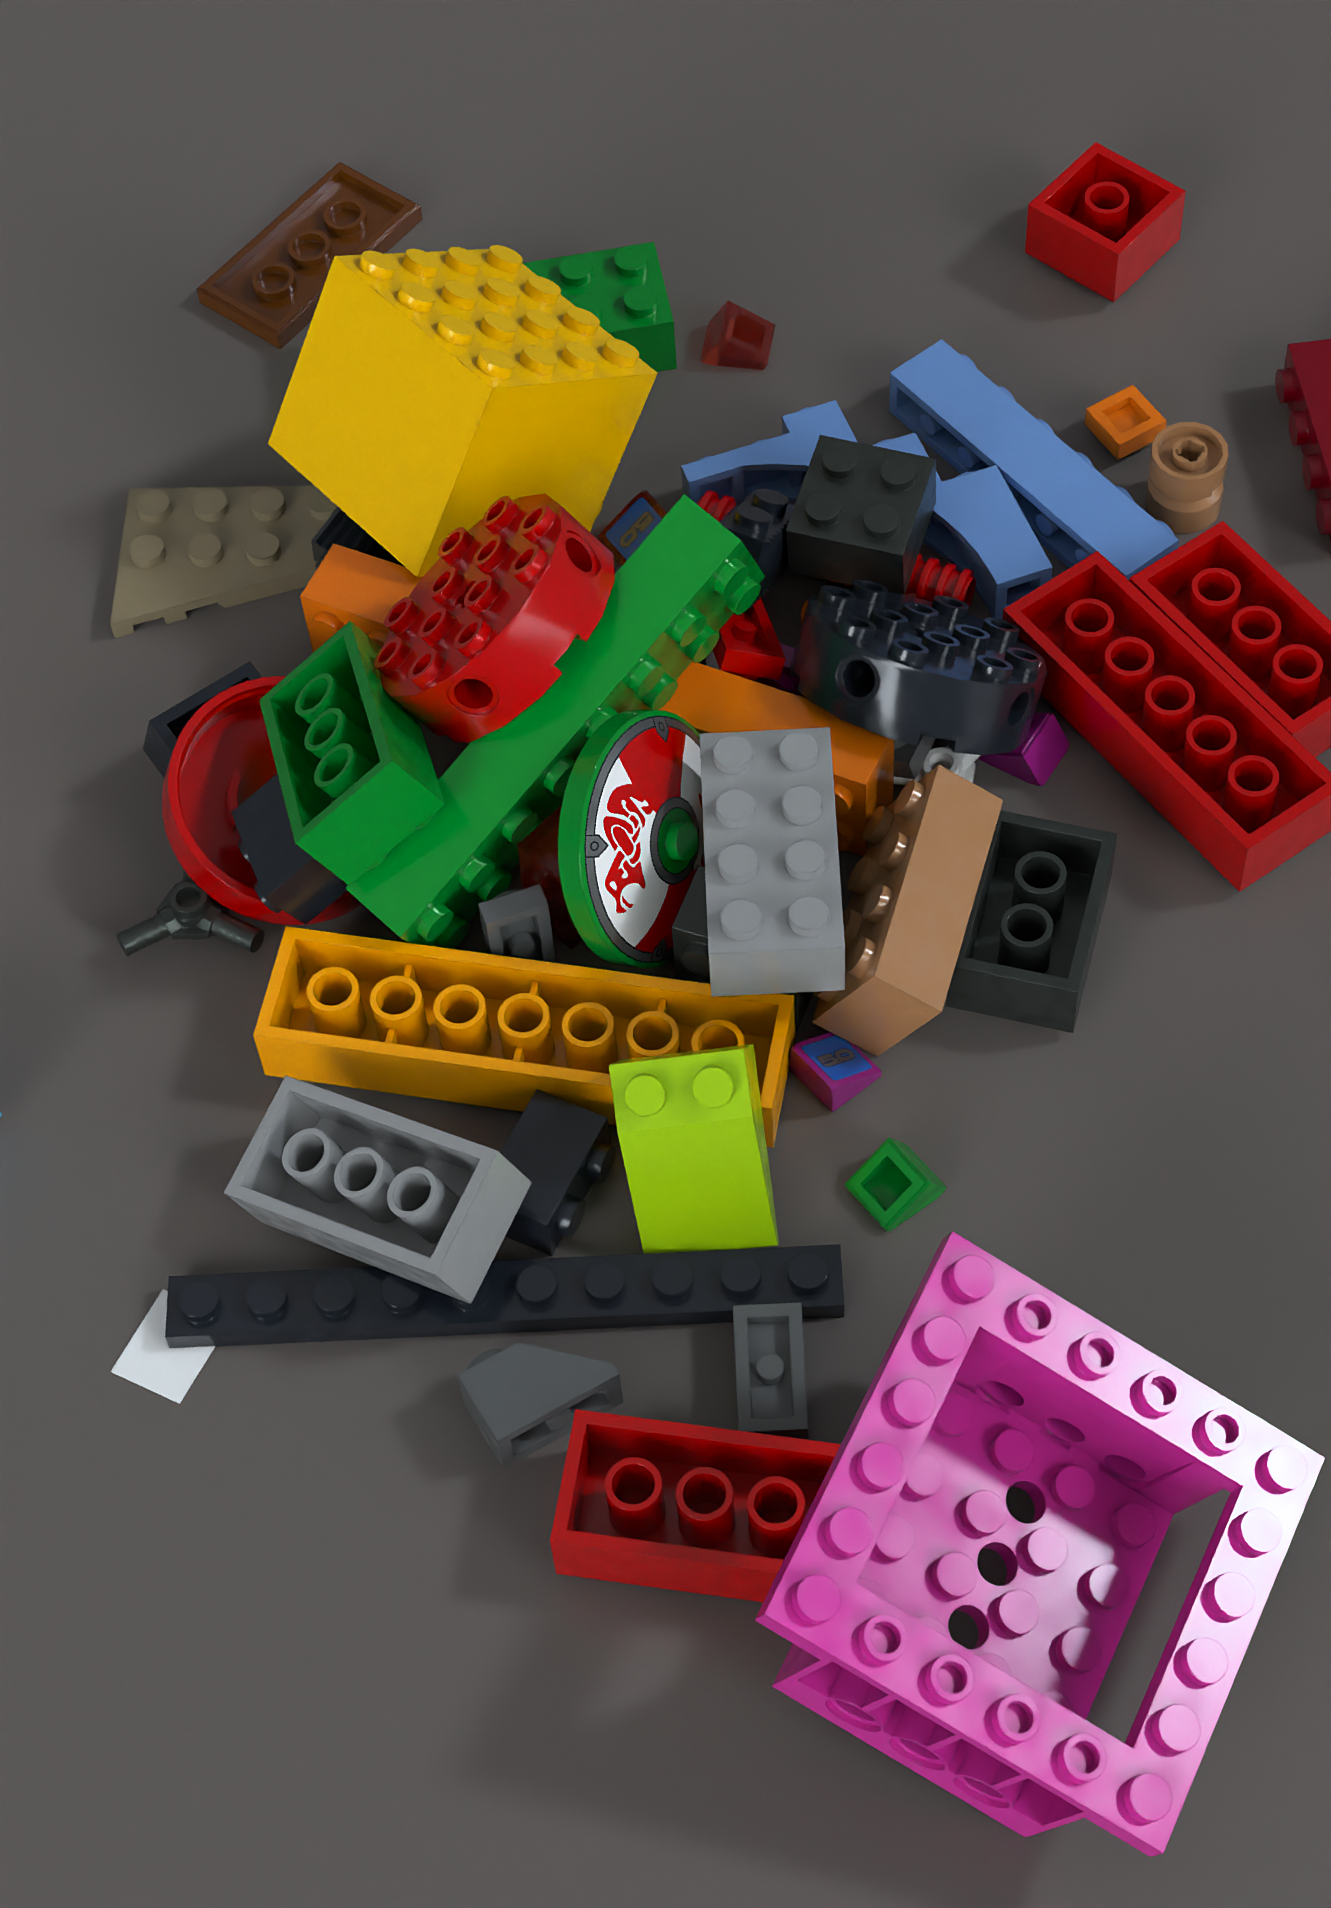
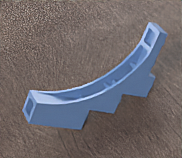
[681,400,1053,619]

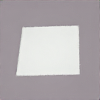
[110,1289,215,1404]

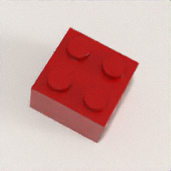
[1025,142,1186,303]

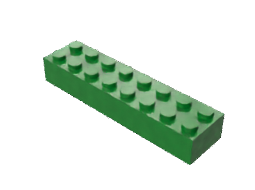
[345,494,765,949]

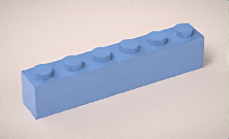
[889,339,1179,580]

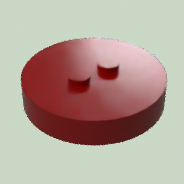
[162,676,362,925]

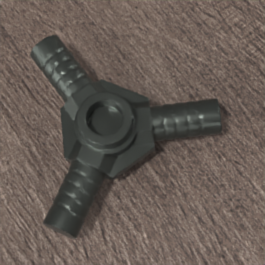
[116,870,265,957]

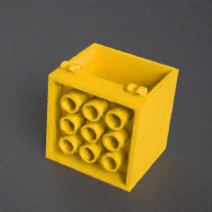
[268,245,658,577]

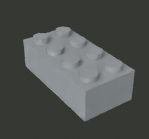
[700,727,845,997]
[224,1076,532,1304]

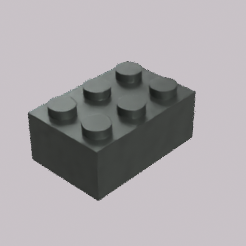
[946,810,1117,1033]

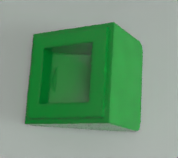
[844,1137,947,1232]

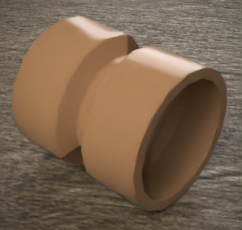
[1145,422,1229,533]

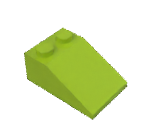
[609,1044,779,1254]

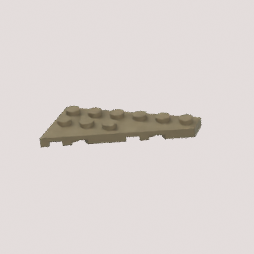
[110,485,338,638]

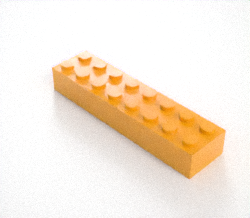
[253,926,795,1148]

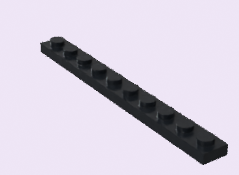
[165,1244,844,1348]

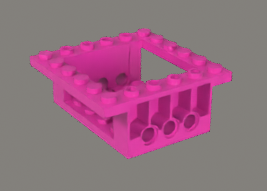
[755,1231,1325,1857]

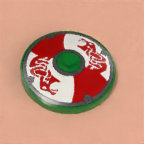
[558,709,705,968]

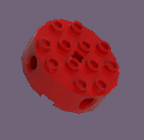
[374,493,615,743]

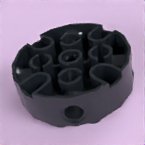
[790,579,1047,755]

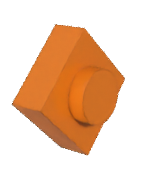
[1084,385,1167,460]

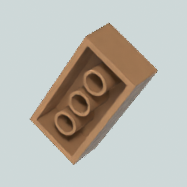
[812,765,1003,1057]

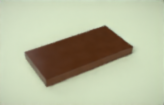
[196,162,423,349]

